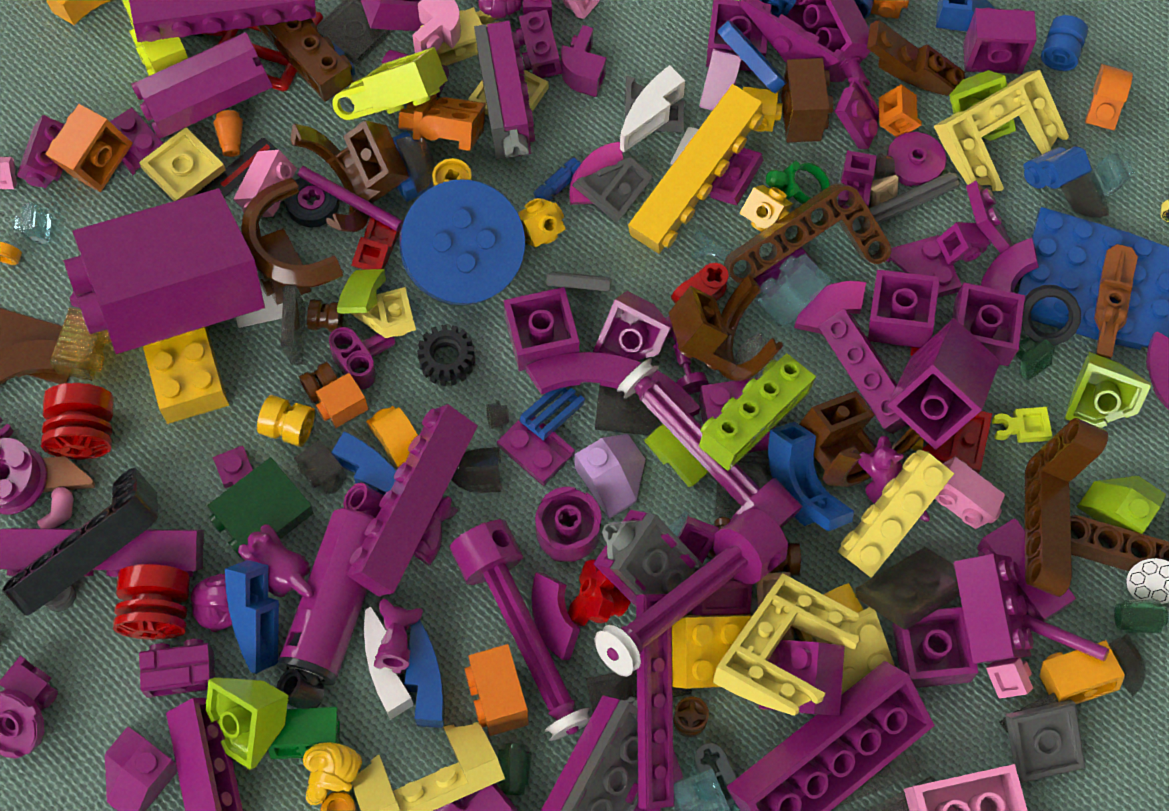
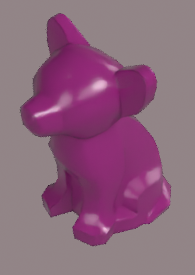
[413,496,458,566]
[374,599,423,673]

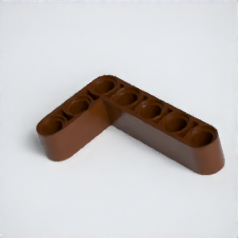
[724,182,891,283]
[1025,418,1108,597]
[1070,515,1169,571]

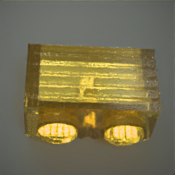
[50,307,111,381]

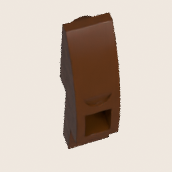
[867,20,965,96]

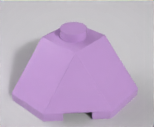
[575,434,645,519]

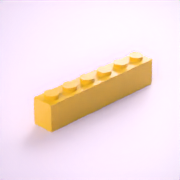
[628,84,764,254]

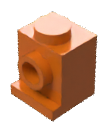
[879,84,922,137]

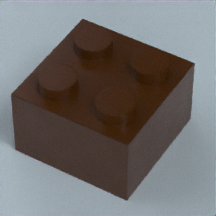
[780,58,833,143]

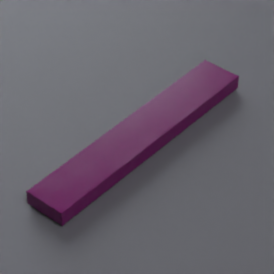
[636,594,674,809]

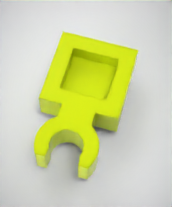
[992,407,1052,443]

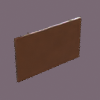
[0,308,89,384]

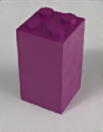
[887,318,1000,450]

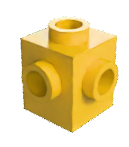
[740,185,793,232]
[518,198,566,247]

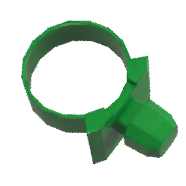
[766,160,830,204]

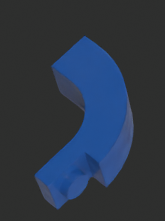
[768,421,854,531]

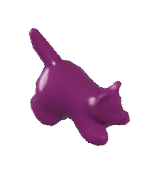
[858,436,930,522]
[238,524,313,598]

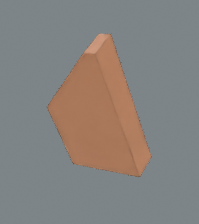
[43,456,95,492]

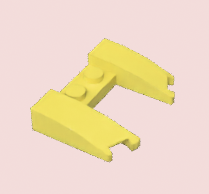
[934,70,1069,191]
[713,573,859,716]
[352,722,505,811]

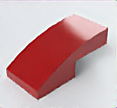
[351,217,401,270]

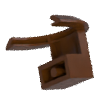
[291,120,410,232]
[241,177,343,305]
[668,275,783,381]
[799,391,921,487]

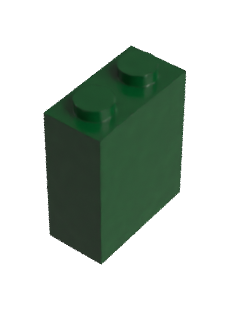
[207,457,314,558]

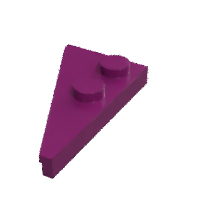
[738,0,844,69]

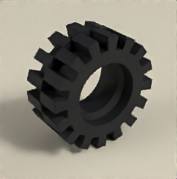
[417,324,475,386]

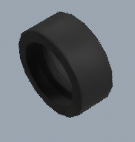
[1022,285,1081,346]

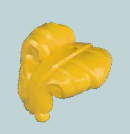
[303,742,362,805]

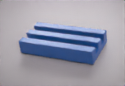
[519,387,585,440]

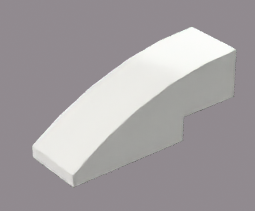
[620,65,685,153]
[364,607,414,720]

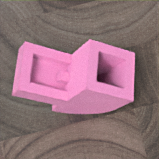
[412,0,461,53]

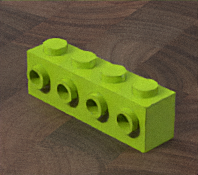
[698,353,816,471]

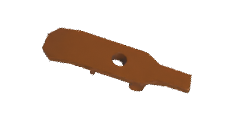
[1094,244,1138,359]

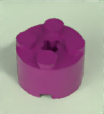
[535,487,602,562]

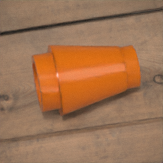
[213,110,243,157]

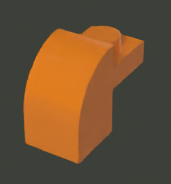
[1085,64,1133,130]

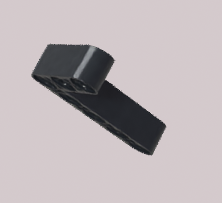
[2,468,158,616]

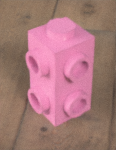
[233,150,297,217]
[935,457,1005,529]

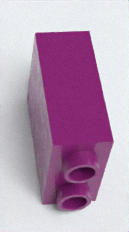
[63,188,265,354]

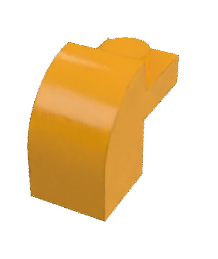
[366,406,418,469]

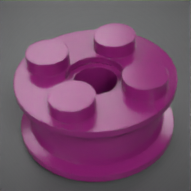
[0,438,47,515]

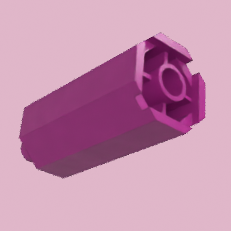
[131,32,273,139]

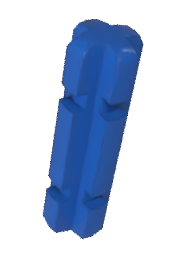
[533,157,581,201]

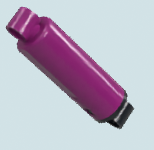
[276,482,384,709]

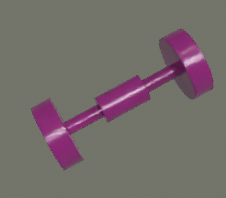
[666,316,709,395]

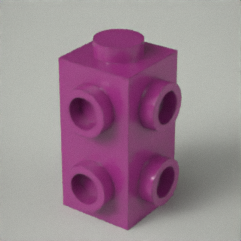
[516,10,562,78]
[17,115,65,189]

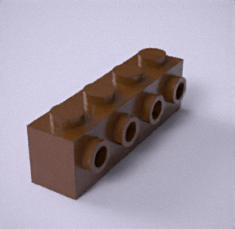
[257,18,353,102]

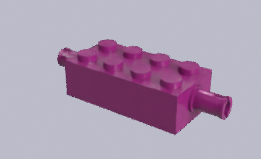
[786,0,871,88]

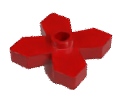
[568,559,631,627]

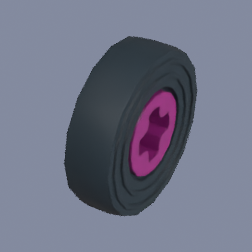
[285,178,340,228]

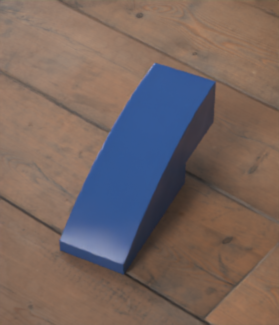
[331,431,396,495]
[225,560,279,674]
[405,619,445,728]

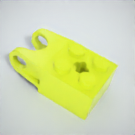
[122,0,188,76]
[333,47,448,120]

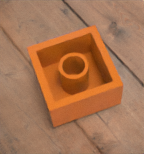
[45,104,133,193]
[464,644,529,736]

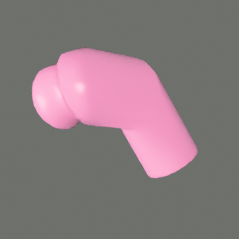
[37,487,74,528]

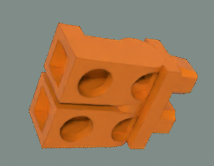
[398,94,486,151]

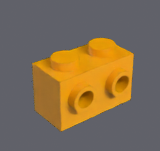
[1039,640,1125,704]

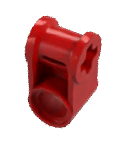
[670,262,729,304]

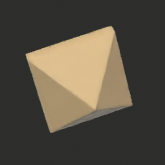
[870,175,898,208]

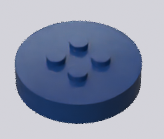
[399,180,525,305]

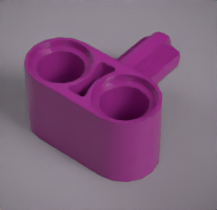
[329,327,396,390]

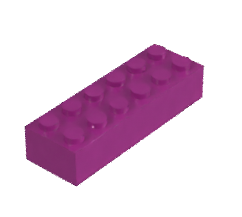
[726,661,935,811]

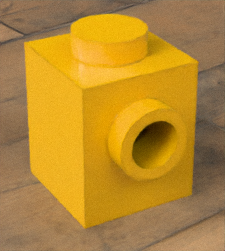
[743,86,783,132]

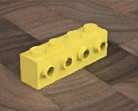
[837,449,955,578]

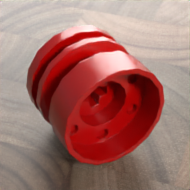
[41,383,114,460]
[113,564,190,640]

